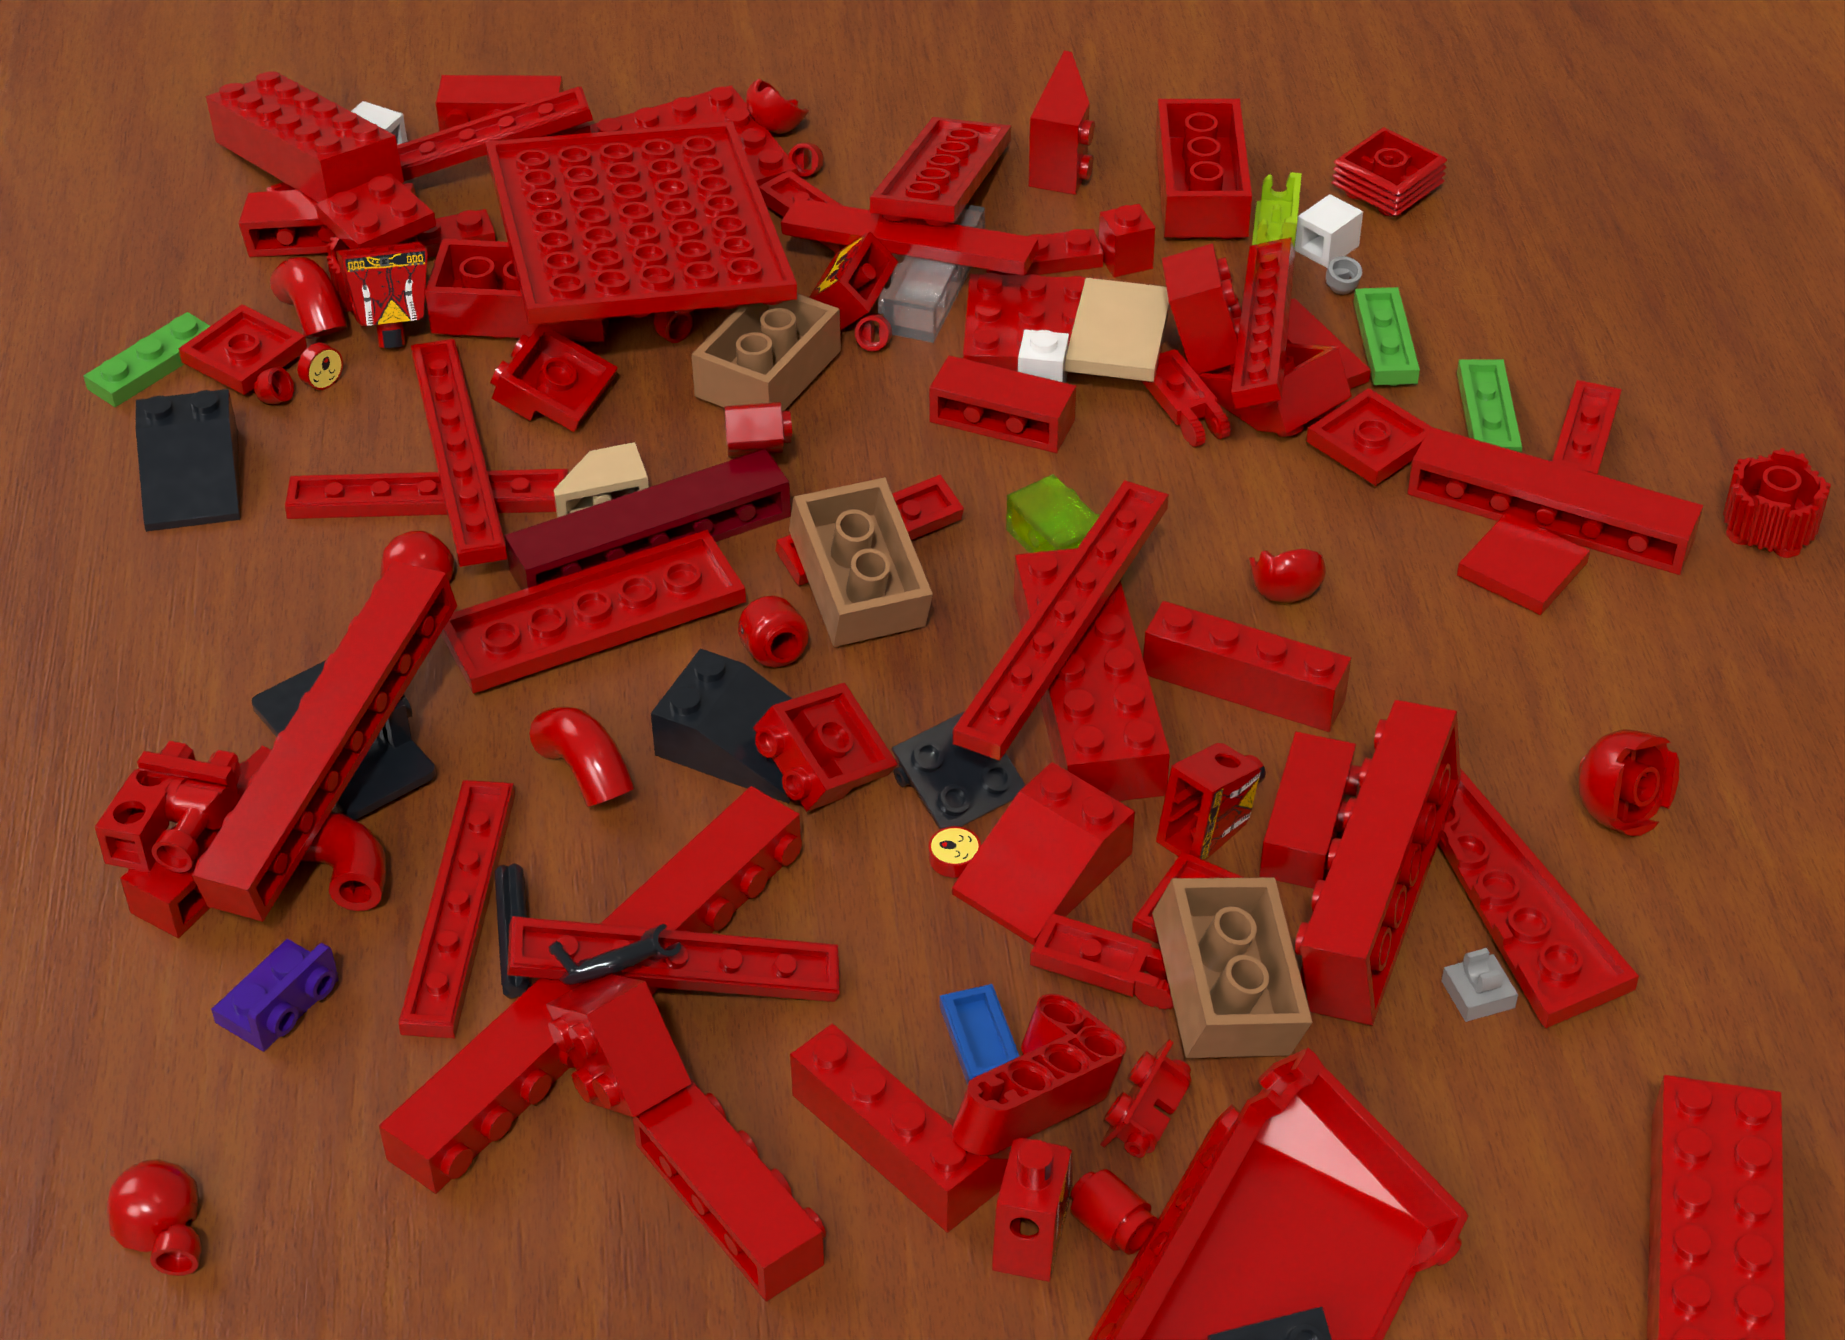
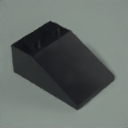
[136,389,240,532]
[651,648,793,804]

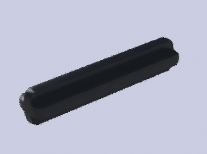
[495,863,532,999]

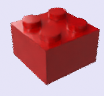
[1162,243,1242,374]
[546,974,692,1117]

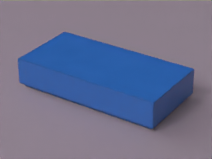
[940,984,1020,1085]

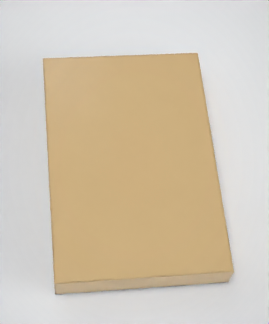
[1065,278,1170,382]

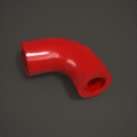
[270,257,347,339]
[529,706,635,807]
[301,812,386,911]

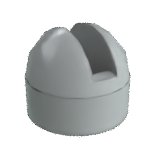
[1326,256,1362,295]

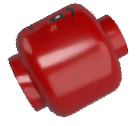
[738,595,809,668]

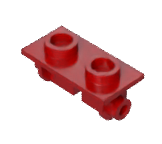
[1100,1039,1192,1158]

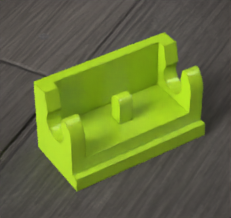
[1252,172,1302,248]

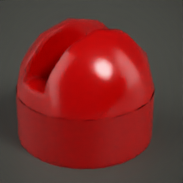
[788,142,824,177]
[654,311,692,343]
[855,314,892,351]
[254,367,294,405]
[150,1223,201,1276]

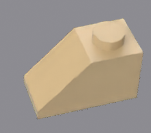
[554,442,649,518]

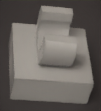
[1442,948,1518,1022]

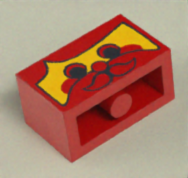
[809,231,899,330]

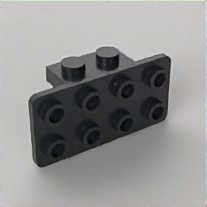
[252,660,436,820]

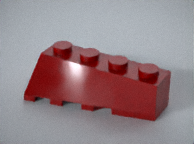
[790,1023,1011,1233]

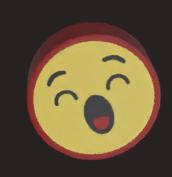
[297,343,343,390]
[929,826,981,878]

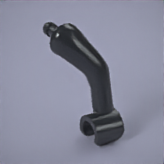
[548,924,681,985]

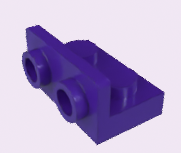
[211,939,339,1052]

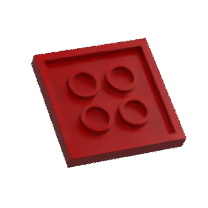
[963,273,1099,373]

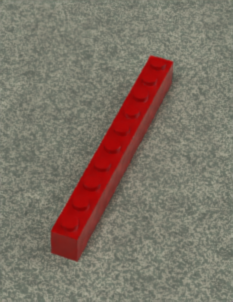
[379,786,802,1194]

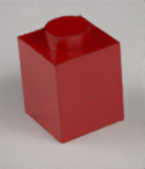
[1098,204,1156,278]

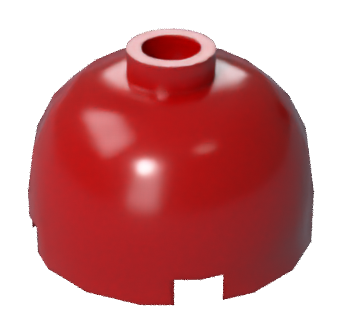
[1579,729,1680,836]

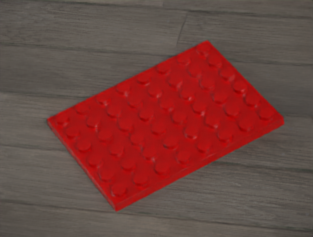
[486,121,797,326]

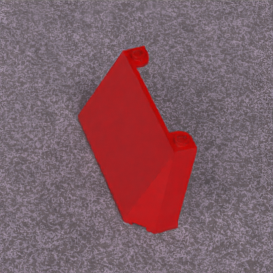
[1088,1047,1469,1340]

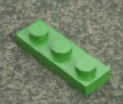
[1353,287,1420,386]
[83,312,210,407]
[1457,359,1522,452]

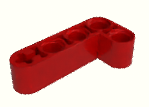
[951,994,1127,1156]

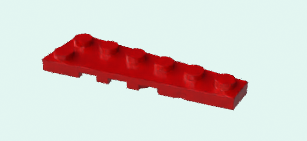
[1438,768,1639,1028]

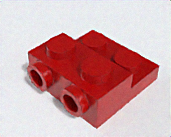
[490,324,618,432]
[753,682,898,812]

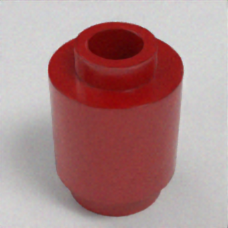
[1070,1169,1158,1255]

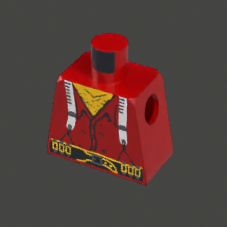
[336,242,428,348]
[1156,743,1266,861]
[992,1138,1073,1282]

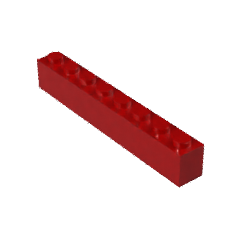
[192,561,458,922]

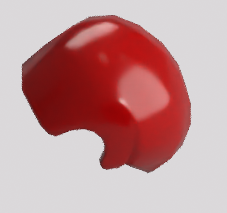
[746,78,809,134]
[380,531,454,581]
[1249,548,1326,603]
[107,1159,198,1252]

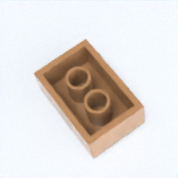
[691,294,841,411]
[789,477,933,647]
[1152,878,1313,1058]

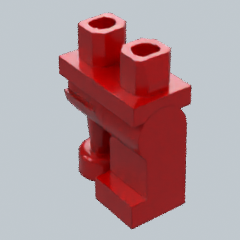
[95,741,242,872]

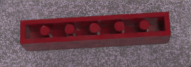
[504,449,791,590]

